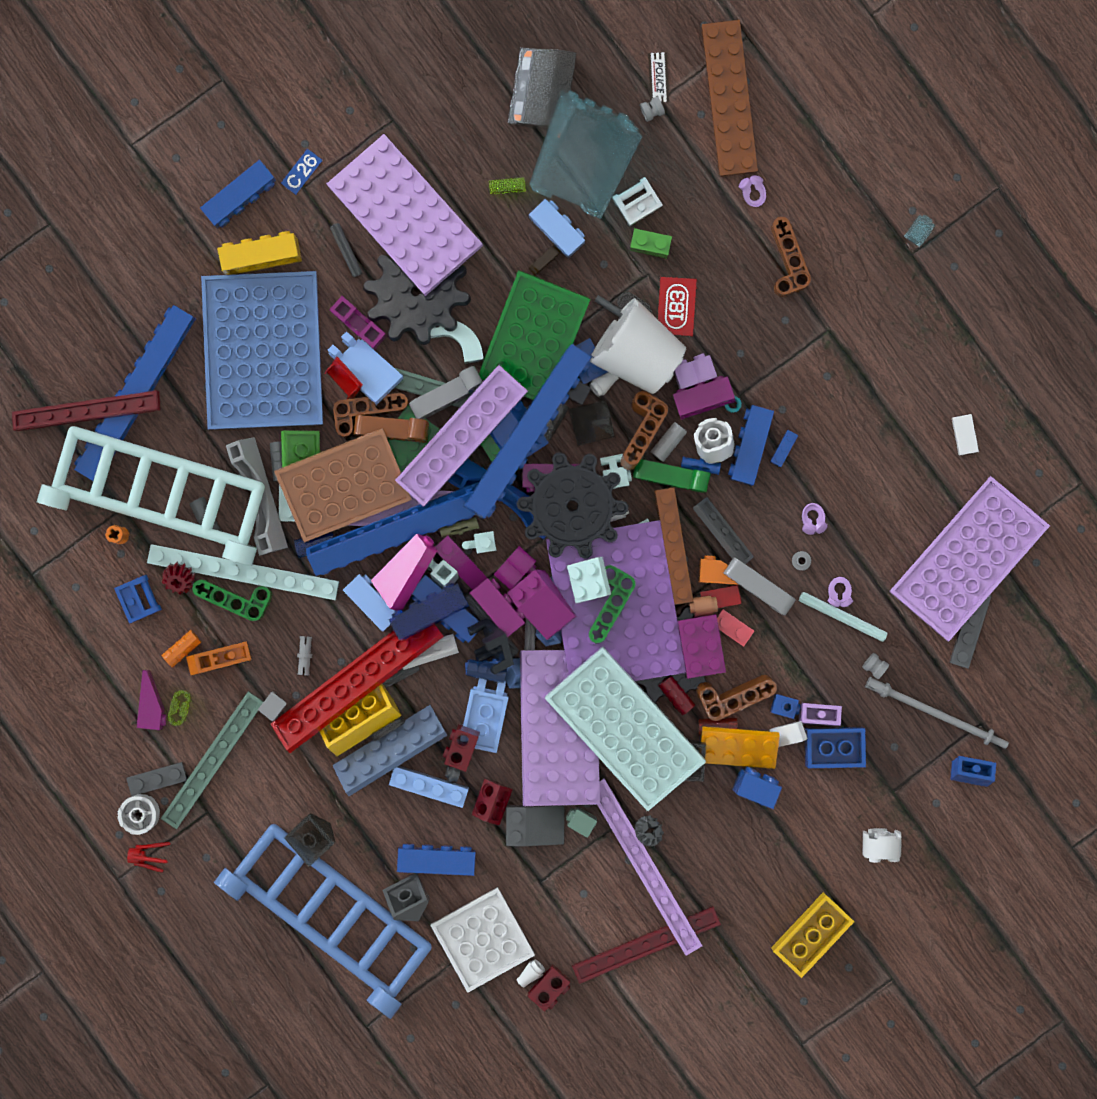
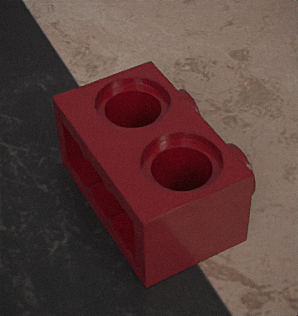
[443,724,480,772]
[472,779,513,825]
[527,965,570,1012]

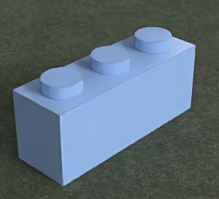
[529,199,585,259]
[343,574,400,632]

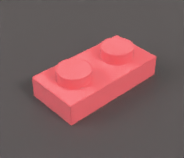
[717,609,754,647]

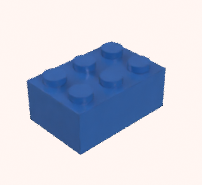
[804,727,866,768]
[732,766,782,809]

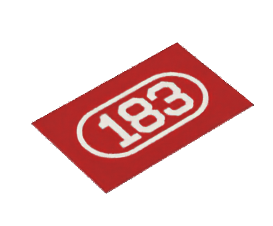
[658,277,697,336]

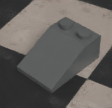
[506,805,564,846]

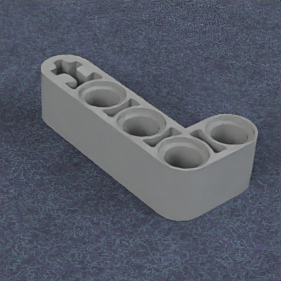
[409,366,483,419]
[723,557,796,616]

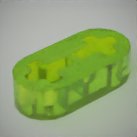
[168,690,191,726]

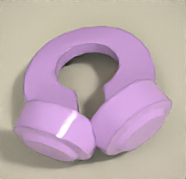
[739,175,766,207]
[802,503,827,535]
[827,577,853,607]

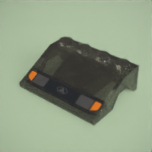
[508,48,577,133]

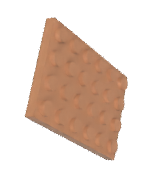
[274,428,412,542]

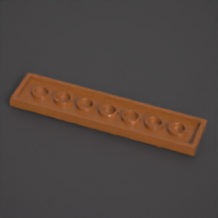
[701,20,758,177]

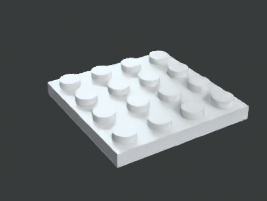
[430,887,535,993]

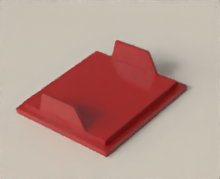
[325,356,363,399]

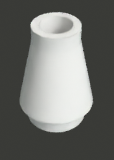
[590,372,619,397]
[517,959,545,988]

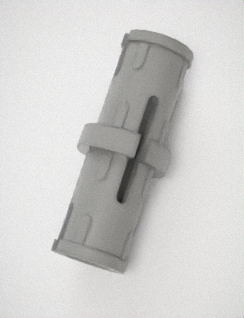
[297,636,312,675]

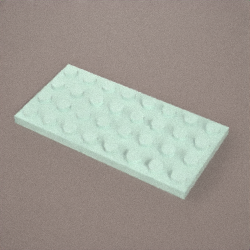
[545,647,706,811]

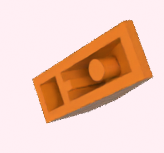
[698,556,739,585]
[186,641,251,675]

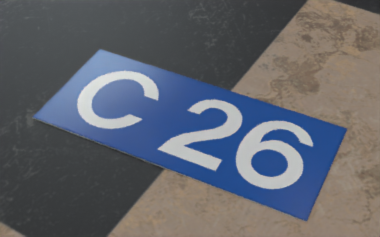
[281,149,322,195]

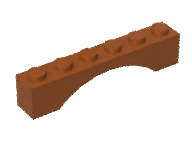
[654,488,693,605]

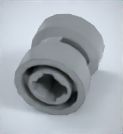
[640,96,665,122]
[862,653,889,679]

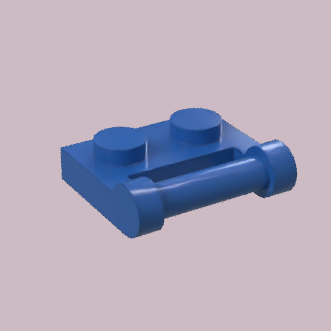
[114,575,162,624]

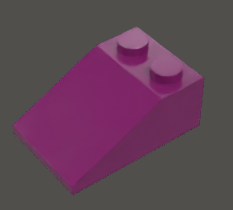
[507,569,577,640]

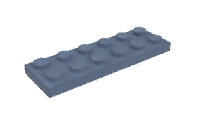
[332,705,447,796]

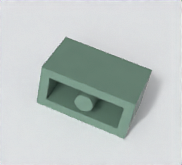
[566,806,597,838]

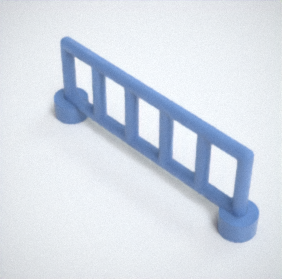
[214,824,432,1019]

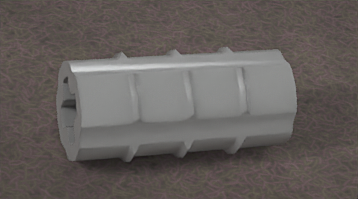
[650,422,687,462]

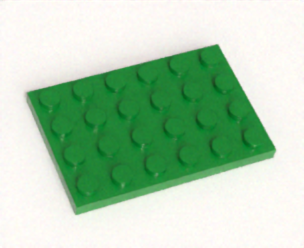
[479,270,591,400]

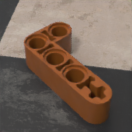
[771,217,811,297]
[620,391,668,470]
[333,393,409,438]
[353,415,429,443]
[696,675,777,721]

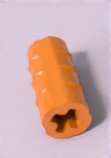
[105,525,130,544]
[161,630,202,667]

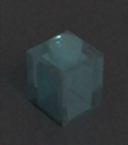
[904,215,935,247]

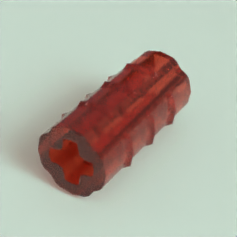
[698,717,738,736]

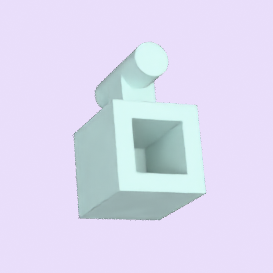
[600,454,632,489]
[462,531,496,554]
[428,559,459,592]

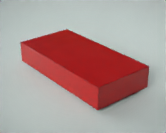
[700,585,741,608]

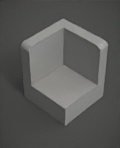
[258,691,287,722]

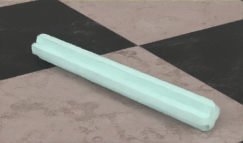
[799,592,887,641]

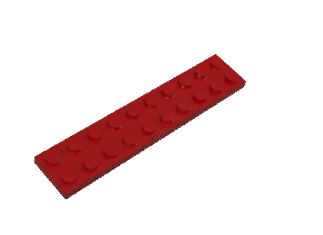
[271,608,444,753]

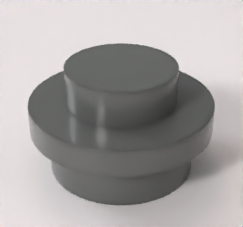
[445,766,460,783]

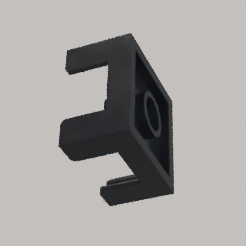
[467,618,514,675]

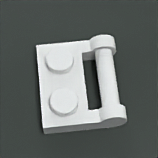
[612,177,663,226]

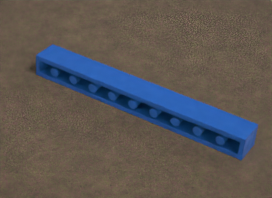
[74,305,196,481]
[463,344,591,519]
[306,482,496,576]

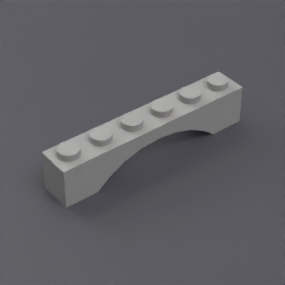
[226,437,288,556]

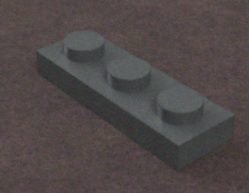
[126,762,188,796]

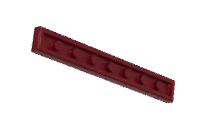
[12,390,161,431]
[572,906,721,984]

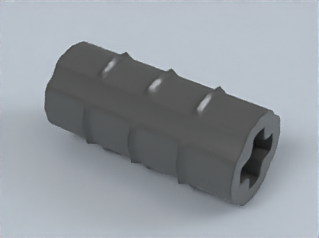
[270,442,282,482]
[189,497,221,531]

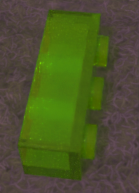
[489,177,526,194]

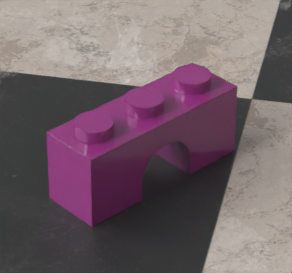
[330,296,387,350]

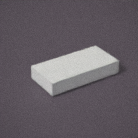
[952,414,979,455]
[770,721,807,747]

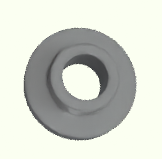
[792,551,811,570]

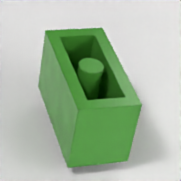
[630,228,672,258]

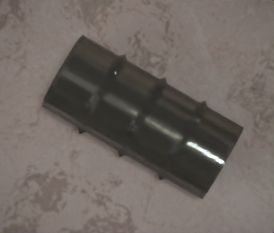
[544,403,569,441]

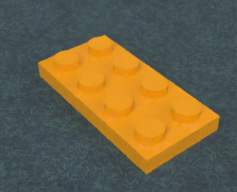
[699,727,780,769]

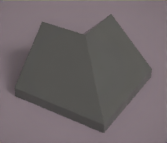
[383,873,430,921]

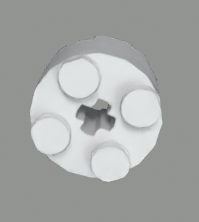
[694,418,734,464]
[118,794,160,835]
[862,828,902,863]

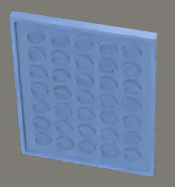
[201,271,323,430]

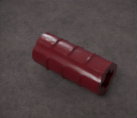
[658,675,695,715]

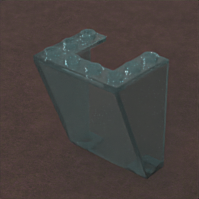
[529,90,642,219]

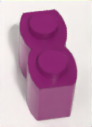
[494,546,537,590]

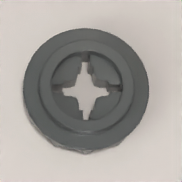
[635,815,664,846]

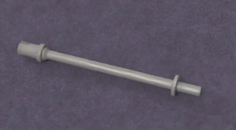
[865,677,1009,749]

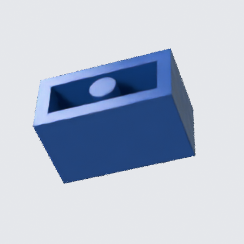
[950,756,996,787]

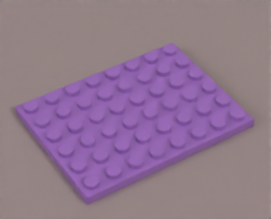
[546,520,686,681]

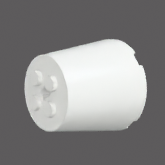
[590,298,686,394]

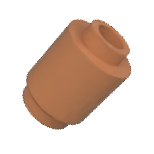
[689,596,718,617]

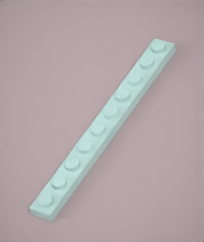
[147,544,339,600]

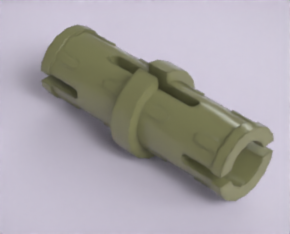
[439,516,479,538]

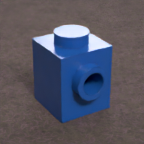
[770,694,801,719]

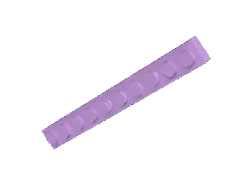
[597,779,702,955]

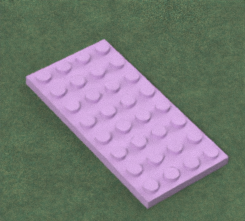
[327,134,483,296]
[889,476,1050,642]
[520,650,600,806]

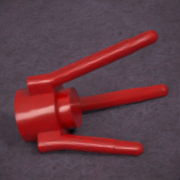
[127,842,171,873]

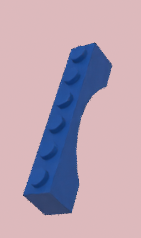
[448,459,546,539]

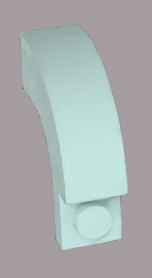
[431,321,484,364]

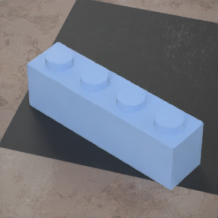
[389,766,469,808]

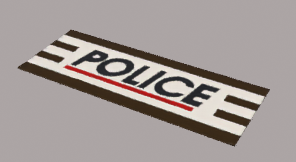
[648,52,669,102]

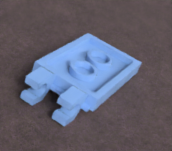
[328,332,403,405]
[460,678,509,753]

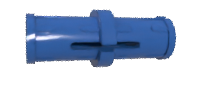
[681,456,721,475]

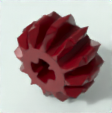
[162,561,195,595]

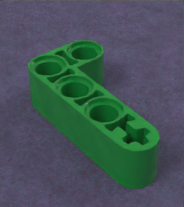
[633,459,711,493]
[588,565,636,643]
[192,580,272,621]

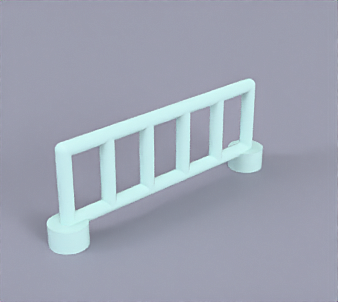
[37,426,265,566]

